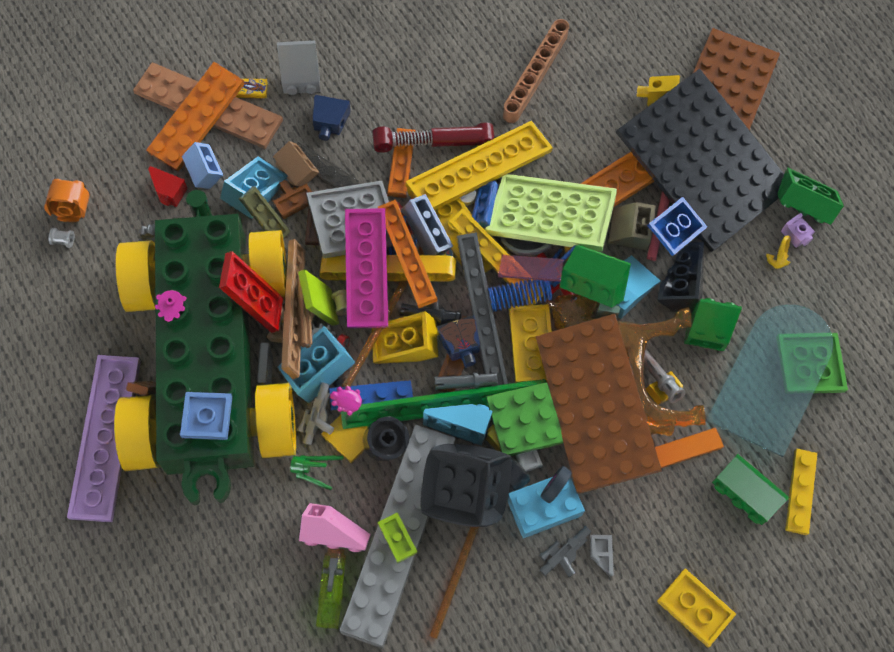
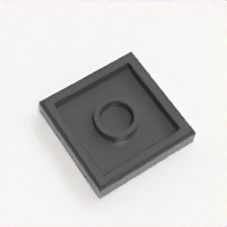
[257,343,273,385]

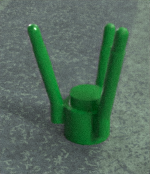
[290,455,344,490]

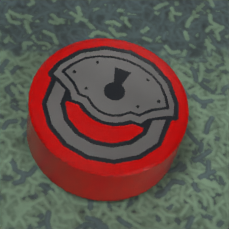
[337,334,350,350]

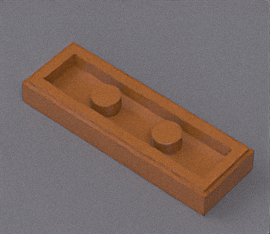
[126,381,156,396]

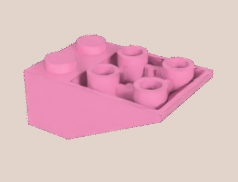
[299,503,370,552]

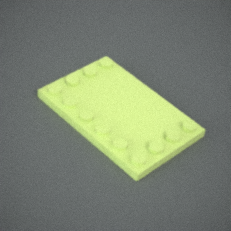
[485,174,617,252]

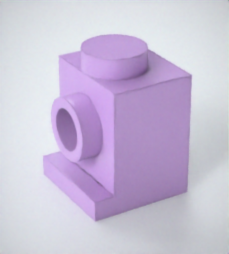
[781,213,815,248]

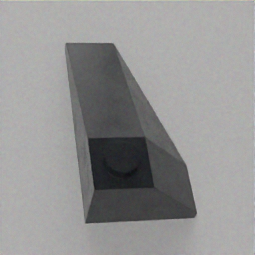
[658,242,704,315]

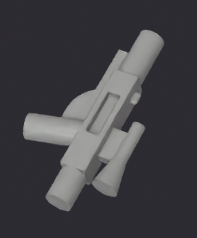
[297,382,334,445]

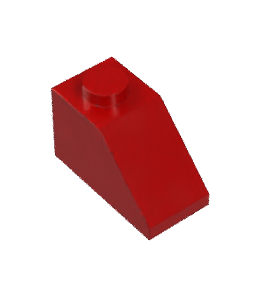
[148,166,188,207]

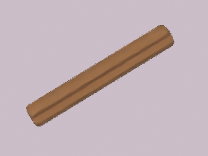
[297,276,313,348]

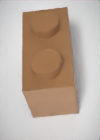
[273,141,319,187]

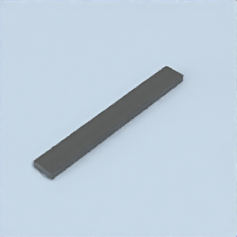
[456,232,508,387]

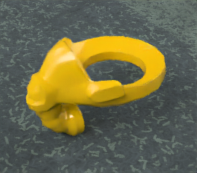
[766,235,791,269]

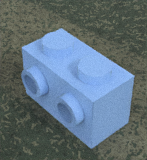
[182,142,223,189]

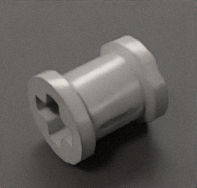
[49,228,75,248]

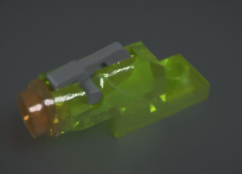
[316,548,347,630]

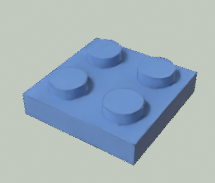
[180,392,232,440]

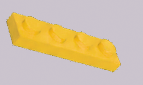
[785,449,817,535]

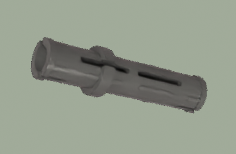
[434,372,497,390]

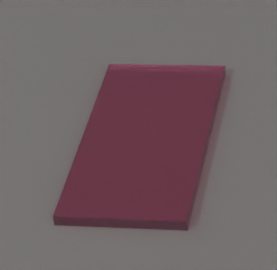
[498,255,563,282]

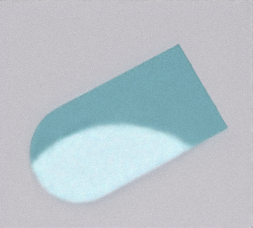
[706,304,833,457]

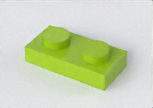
[378,512,418,563]

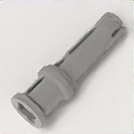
[638,350,685,403]

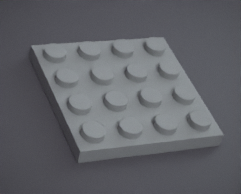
[307,181,393,259]

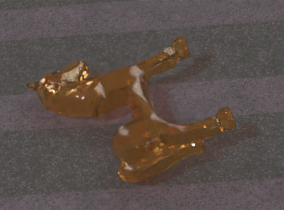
[546,294,706,436]

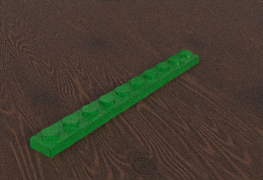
[341,379,546,429]

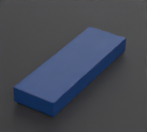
[472,181,498,228]

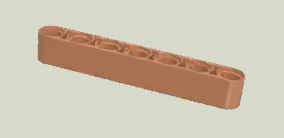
[503,19,569,123]

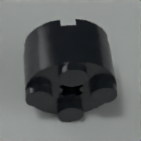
[363,417,409,461]

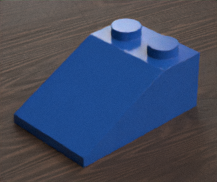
[647,197,707,256]

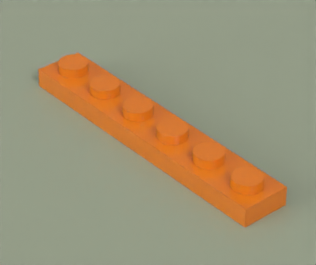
[378,200,438,308]

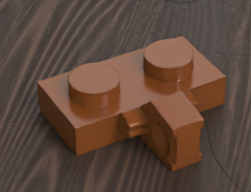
[273,179,312,219]

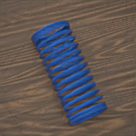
[488,275,552,312]

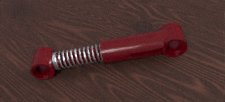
[372,122,495,153]

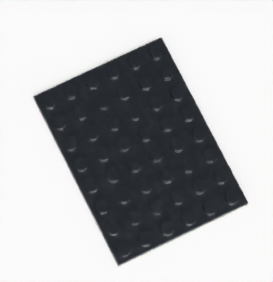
[616,69,784,252]

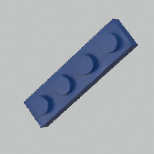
[328,380,413,410]

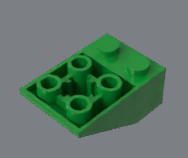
[684,298,742,351]

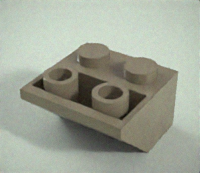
[608,202,655,250]

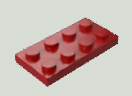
[219,251,283,333]

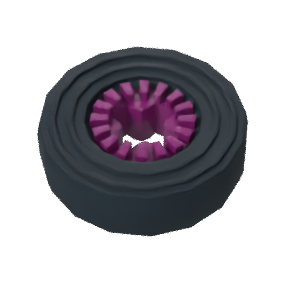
[540,466,572,503]

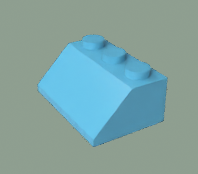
[278,326,356,403]

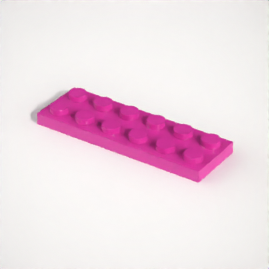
[345,208,388,328]

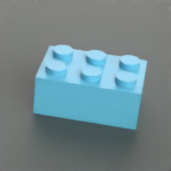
[507,477,585,538]

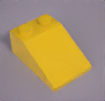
[372,311,439,364]

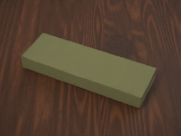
[239,186,291,238]

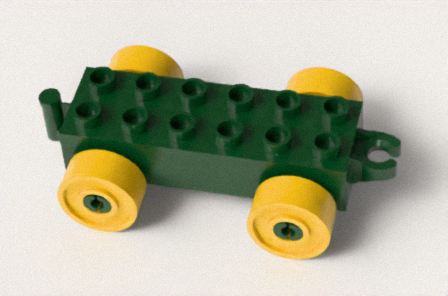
[114,190,296,505]

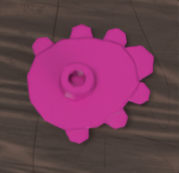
[155,290,187,322]
[330,386,362,416]

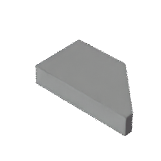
[589,535,614,576]

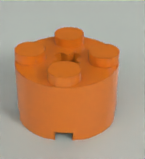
[44,179,90,222]

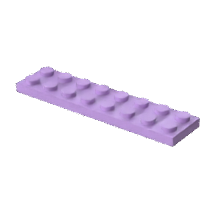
[67,355,141,522]

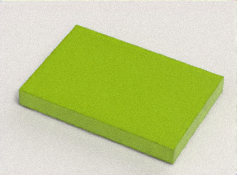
[298,269,339,326]

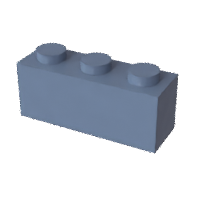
[401,194,453,255]

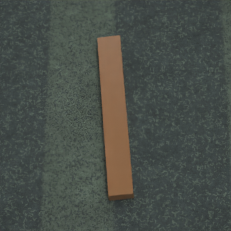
[281,239,305,379]

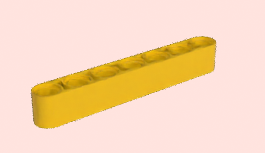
[319,255,456,282]

